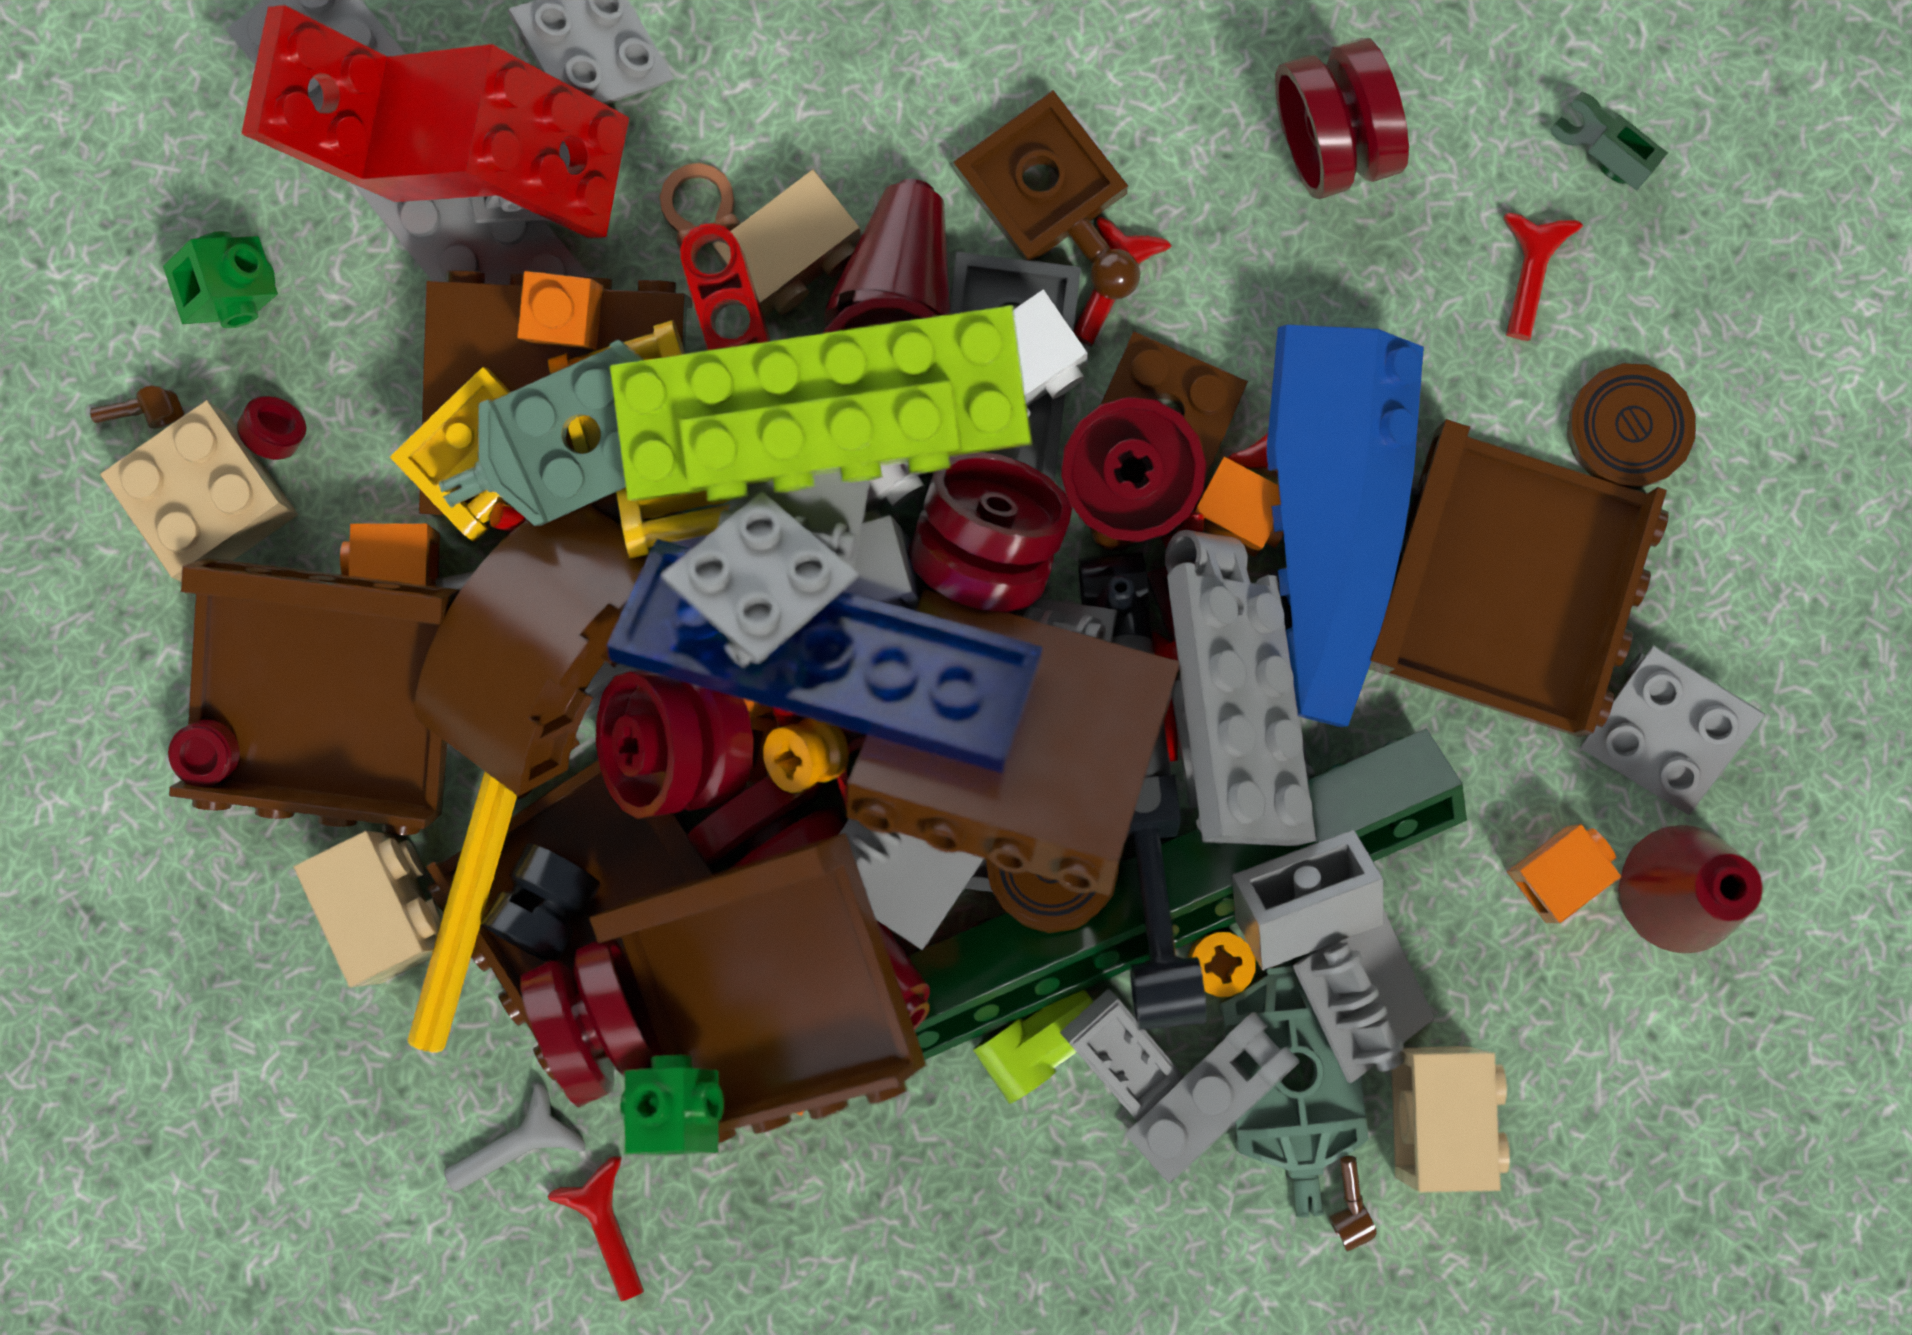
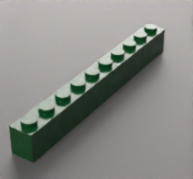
[908,728,1467,1060]

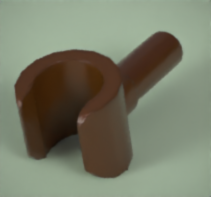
[90,385,184,429]
[1329,1155,1377,1252]

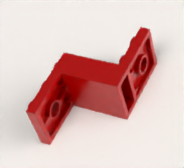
[241,5,630,238]

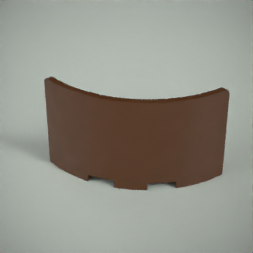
[414,504,677,796]

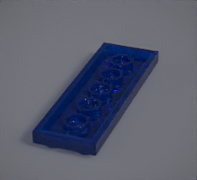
[607,539,1043,773]

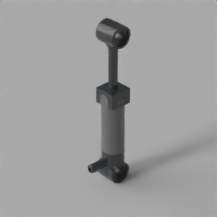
[1078,552,1206,1030]

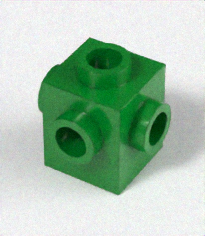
[163,231,278,328]
[620,1055,724,1155]

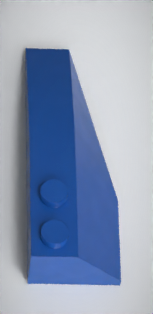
[1266,325,1424,727]

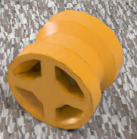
[764,715,849,793]
[1187,932,1255,997]

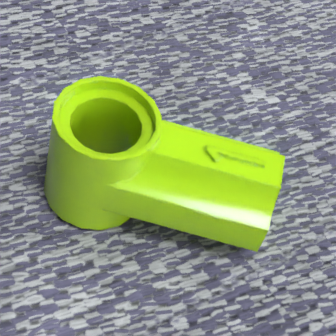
[973,990,1093,1104]

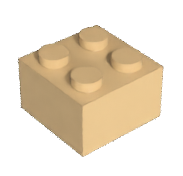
[100,400,298,581]
[293,831,444,988]
[1391,1046,1510,1192]

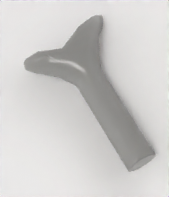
[444,1082,585,1192]

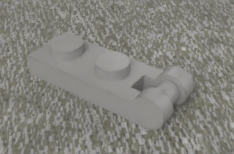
[1125,1012,1300,1184]

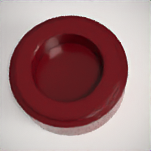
[237,396,306,460]
[168,720,240,787]

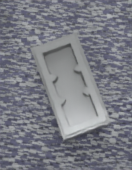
[1060,989,1184,1122]

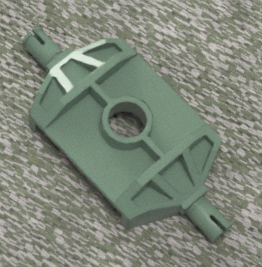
[439,340,644,526]
[1219,959,1369,1218]

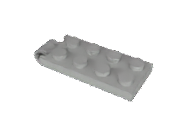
[1165,530,1316,846]

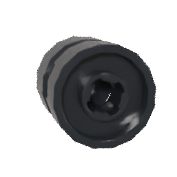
[481,843,601,962]

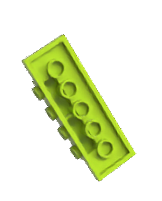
[610,306,1032,502]

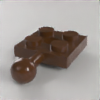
[953,90,1141,300]
[1090,331,1248,552]

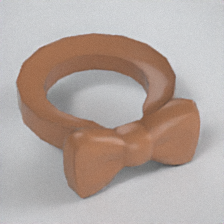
[660,163,740,248]

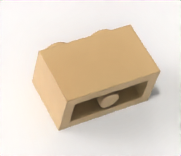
[713,169,861,318]

